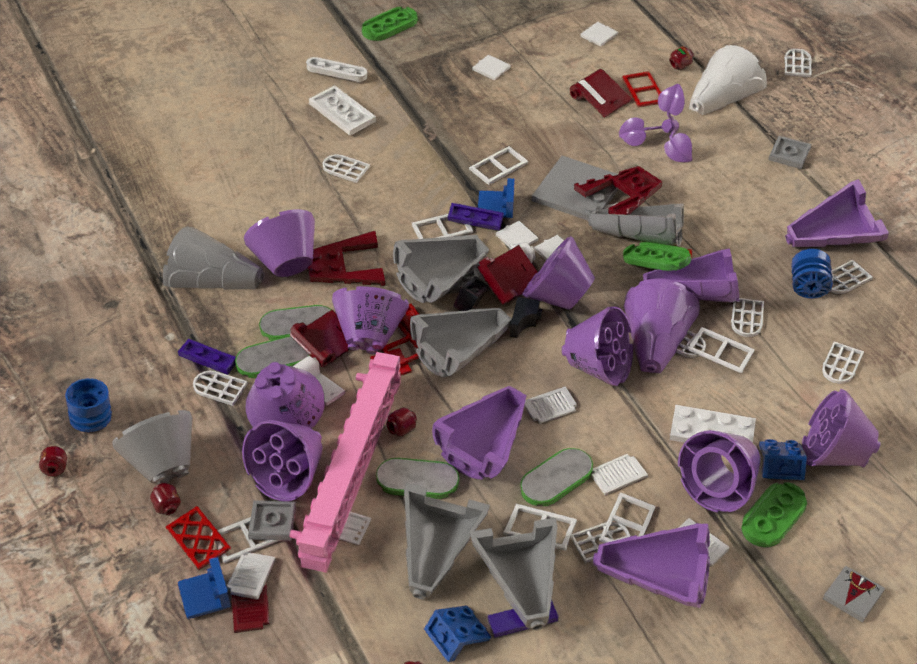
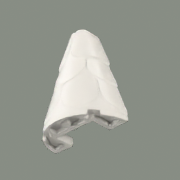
[689,45,767,115]

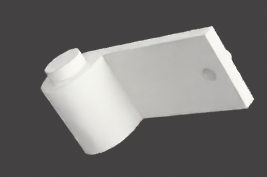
[292,356,345,406]

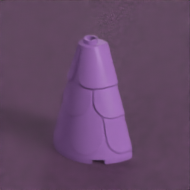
[785,179,889,247]
[640,249,739,302]
[624,279,700,373]
[432,386,527,480]
[593,523,710,608]

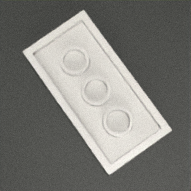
[309,86,376,136]
[670,405,756,443]

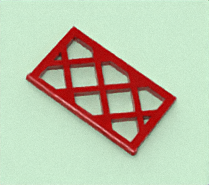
[165,506,231,571]

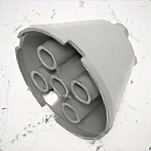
[112,410,193,485]

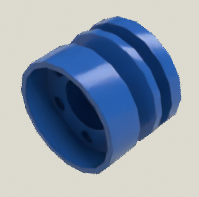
[791,249,833,299]
[65,378,112,432]

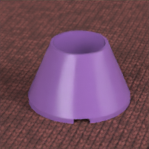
[244,209,315,277]
[523,236,595,310]
[678,430,760,512]

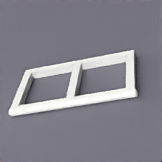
[469,146,528,185]
[412,214,473,239]
[687,327,755,373]
[599,493,656,543]
[503,504,577,551]
[211,517,281,563]

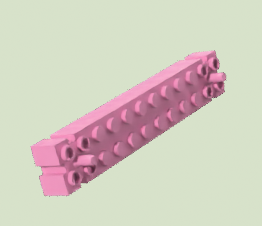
[289,352,401,573]

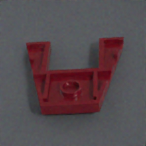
[574,166,662,215]
[308,231,385,286]

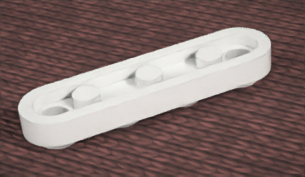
[306,57,367,82]

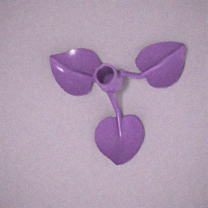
[619,84,692,162]

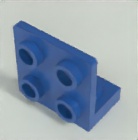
[478,178,515,218]
[759,439,807,480]
[178,557,231,619]
[424,605,491,662]

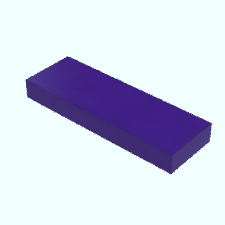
[447,203,504,231]
[178,339,236,375]
[488,599,559,638]

